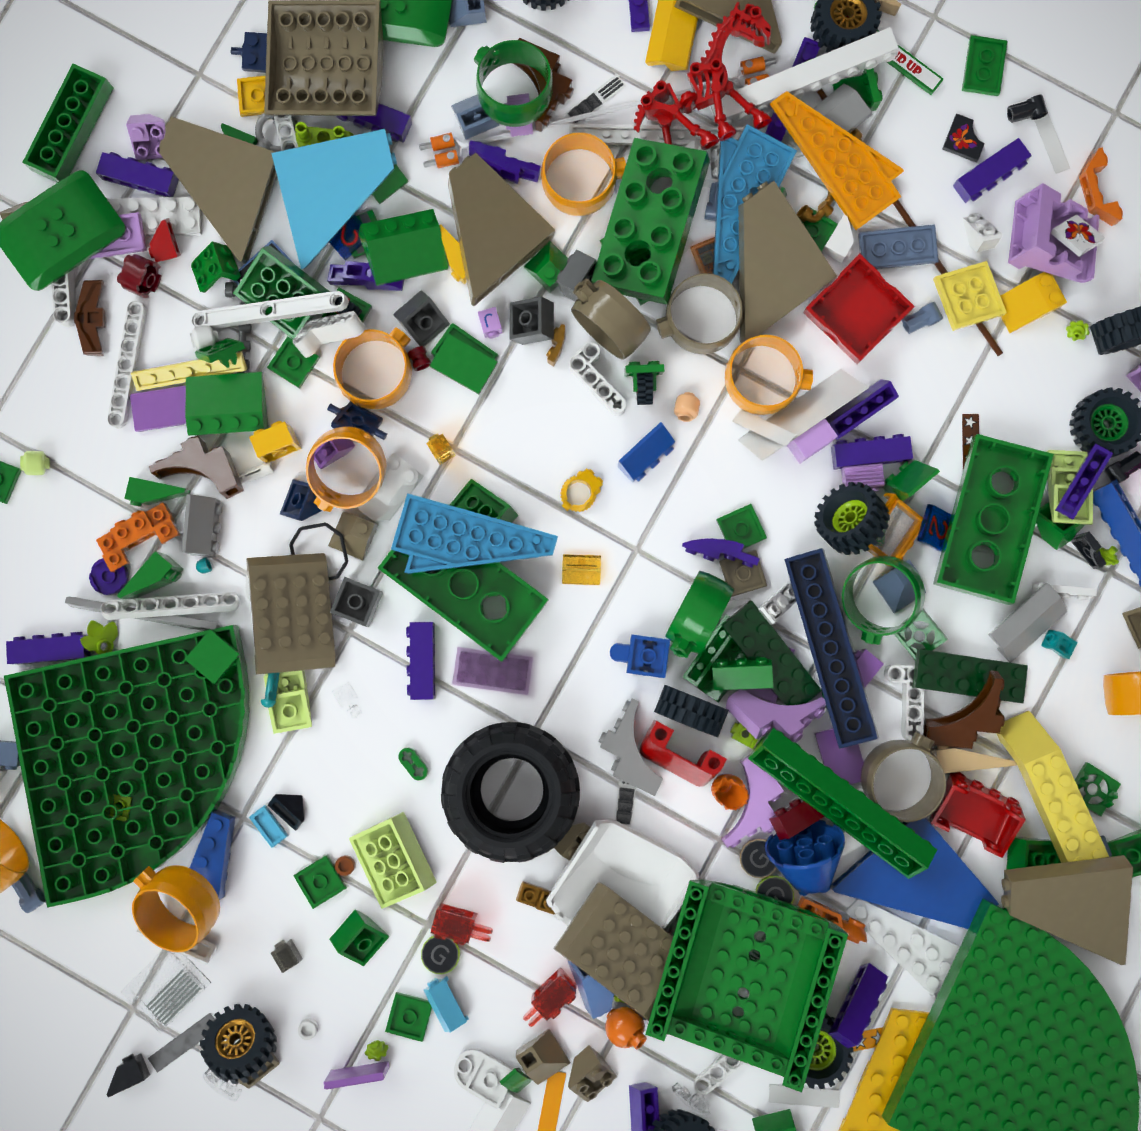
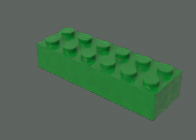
[22,63,114,183]

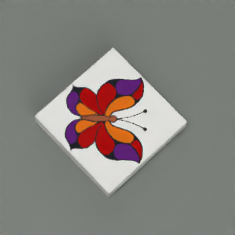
[1051,214,1105,257]

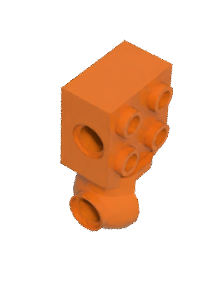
[797,896,867,944]

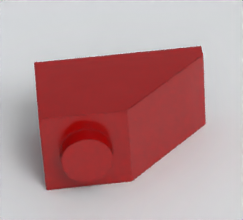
[148,218,181,262]

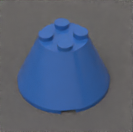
[765,820,845,896]

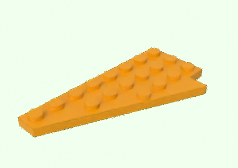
[770,91,904,230]

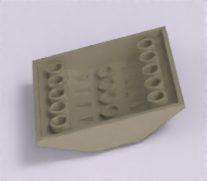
[264,0,384,116]

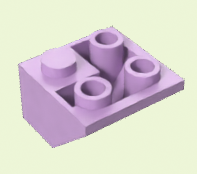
[126,114,165,160]

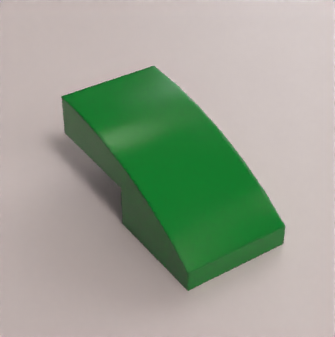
[499,1067,533,1093]

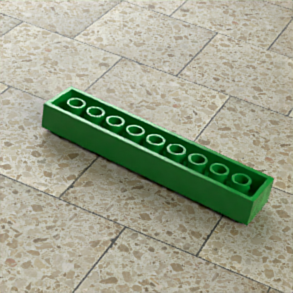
[748,728,937,879]

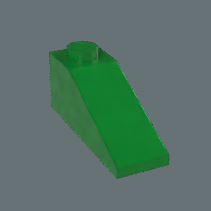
[124,477,191,507]

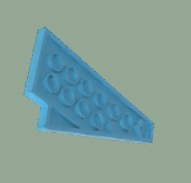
[713,124,797,284]
[391,493,558,574]

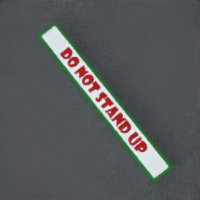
[813,2,944,95]

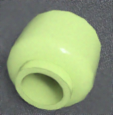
[20,451,50,475]

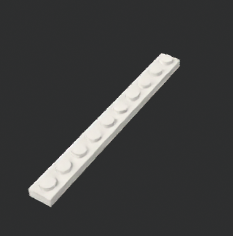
[569,124,745,147]

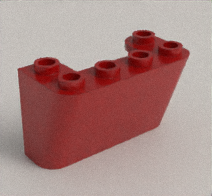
[639,719,727,787]
[929,772,1026,858]

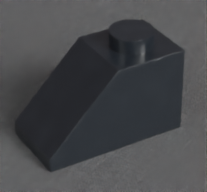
[106,1053,150,1098]

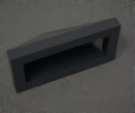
[267,794,304,831]

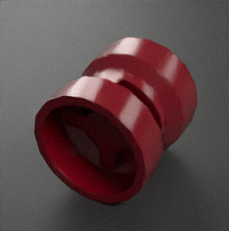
[407,346,431,371]

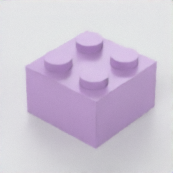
[787,419,838,464]

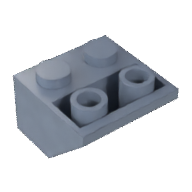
[449,0,487,27]
[451,95,500,140]

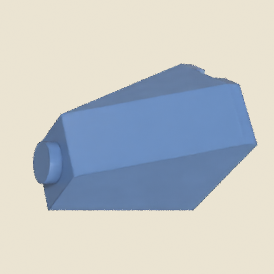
[568,961,614,1019]

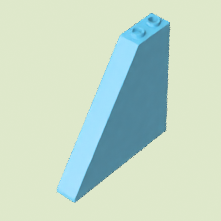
[271,129,397,269]

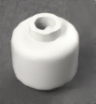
[189,325,219,350]

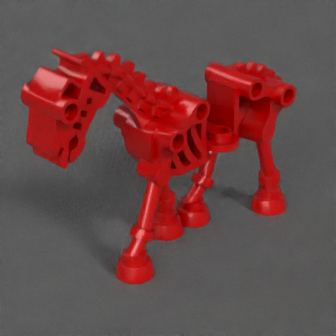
[634,2,772,150]

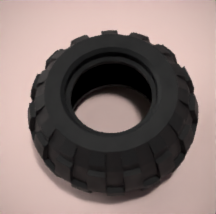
[441,722,580,863]

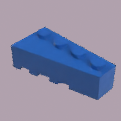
[189,810,236,900]

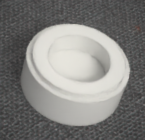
[297,1019,318,1040]

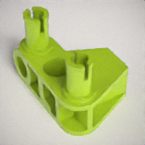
[295,122,354,147]

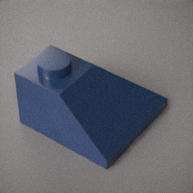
[279,479,323,521]

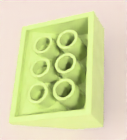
[349,812,437,909]

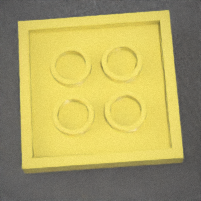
[933,261,1007,331]

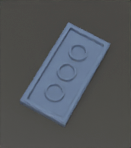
[858,224,939,269]

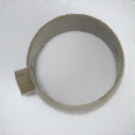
[656,273,743,354]
[571,279,651,360]
[860,732,946,822]

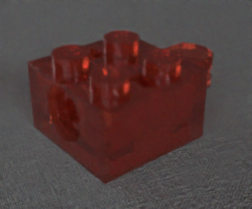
[430,903,493,945]
[522,967,576,1028]

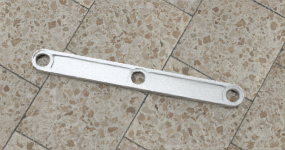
[191,291,349,329]

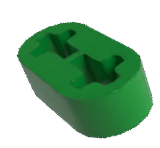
[398,747,428,781]

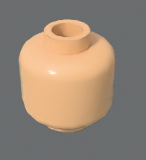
[674,392,700,422]

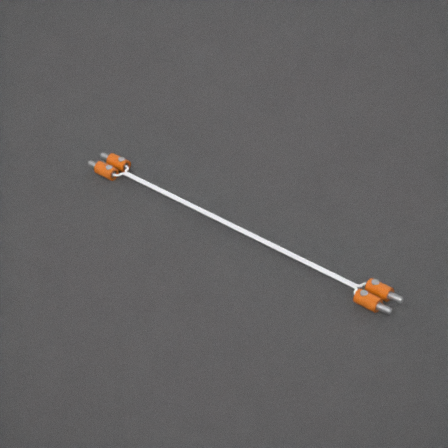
[419,56,777,169]

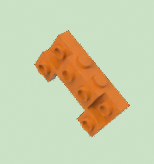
[96,502,180,573]

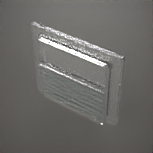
[120,949,212,1034]

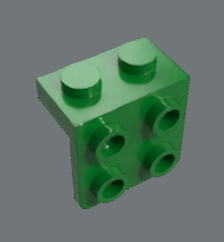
[832,68,883,111]
[191,241,241,293]

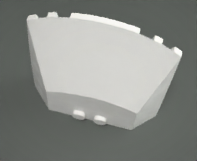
[546,819,699,930]

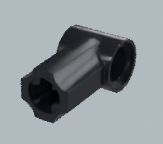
[1007,94,1048,123]
[1104,451,1141,484]

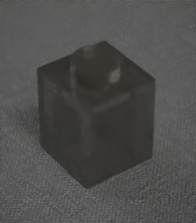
[270,939,303,973]

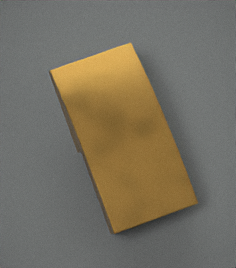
[546,324,565,367]
[516,881,555,915]

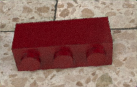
[769,798,825,840]

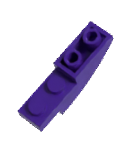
[469,140,541,184]
[327,261,405,291]
[682,538,761,568]

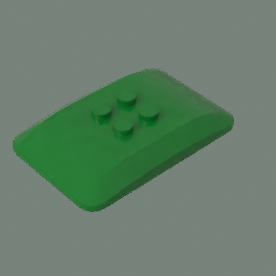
[380,0,453,47]
[0,170,126,291]

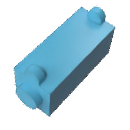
[423,976,469,1033]

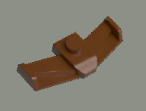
[74,280,105,356]

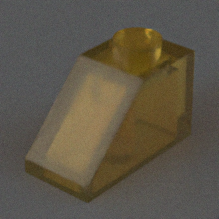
[426,433,456,465]

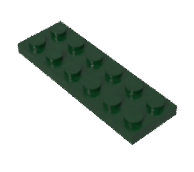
[721,600,822,705]
[912,649,1028,704]

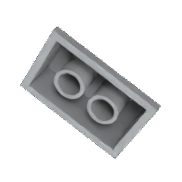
[181,494,222,557]

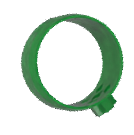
[474,40,553,127]
[842,556,925,645]
[665,570,735,658]

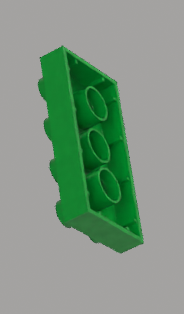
[591,138,710,305]
[933,434,1054,605]
[378,550,549,662]

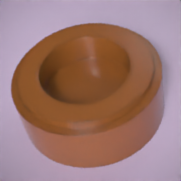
[335,855,355,876]

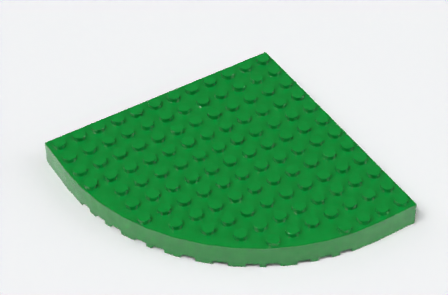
[4,625,250,908]
[882,899,1140,1131]

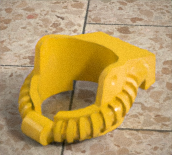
[560,468,603,512]

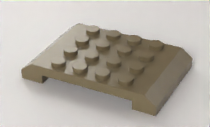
[246,553,336,675]
[553,882,673,1021]

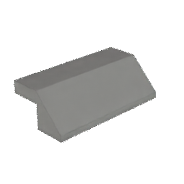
[786,84,873,137]
[988,583,1068,663]

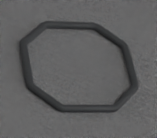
[289,522,349,581]

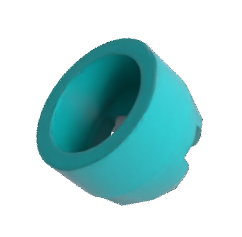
[196,557,212,574]

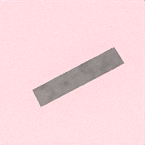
[147,1013,215,1073]

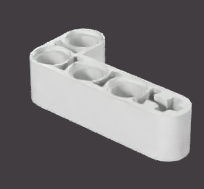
[293,311,366,358]
[569,342,626,416]
[883,665,924,741]

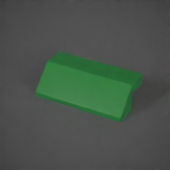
[682,614,747,703]

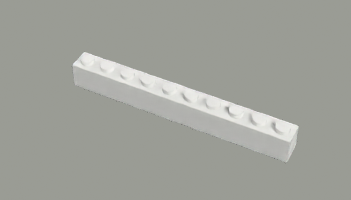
[710,27,899,126]

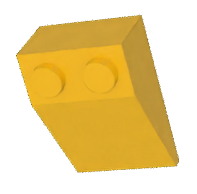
[1000,272,1067,333]

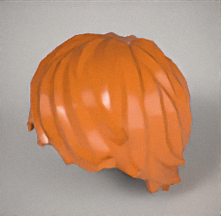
[711,774,749,810]

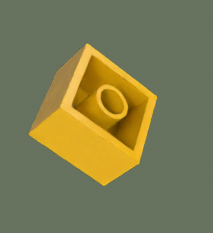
[249,421,301,463]

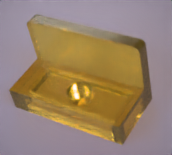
[562,554,601,585]

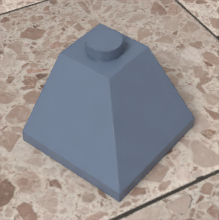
[873,559,926,614]

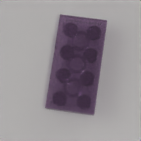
[452,647,534,695]

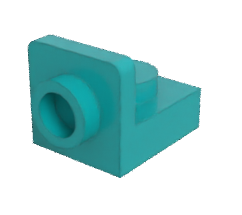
[1041,629,1078,659]

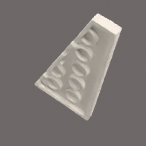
[845,898,960,996]

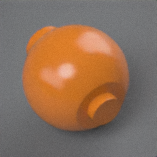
[605,1007,647,1050]

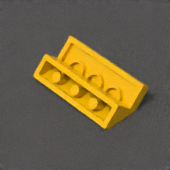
[645,0,698,71]

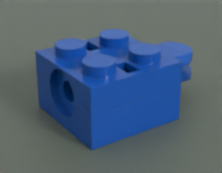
[609,634,670,678]

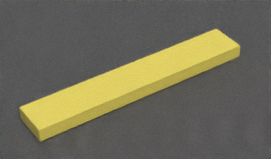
[131,351,247,391]

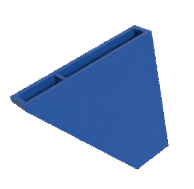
[830,818,999,929]

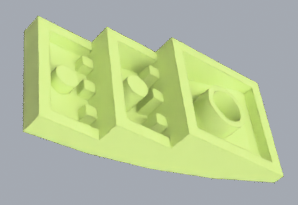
[1047,450,1093,525]
[263,670,312,734]

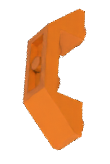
[1079,147,1123,226]

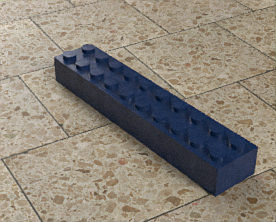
[784,548,879,749]

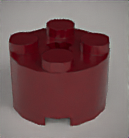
[117,254,162,298]

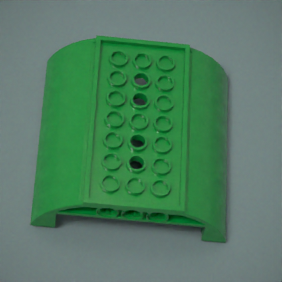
[645,880,848,1093]

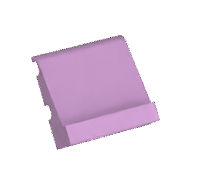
[1008,183,1100,283]

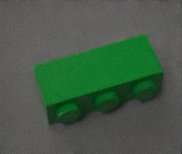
[712,657,773,690]

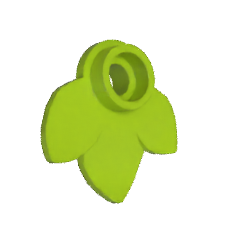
[80,620,118,655]

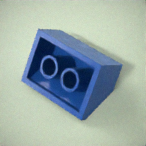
[617,422,675,483]

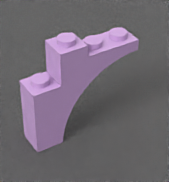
[725,689,826,743]
[721,754,784,848]

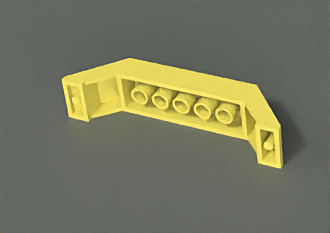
[996,711,1109,863]

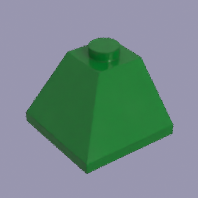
[524,241,568,293]
[1036,502,1085,550]

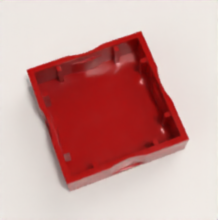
[803,253,915,365]

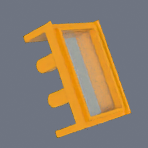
[868,493,928,568]

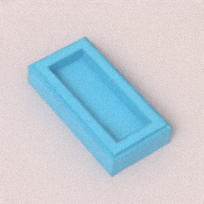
[249,805,289,848]

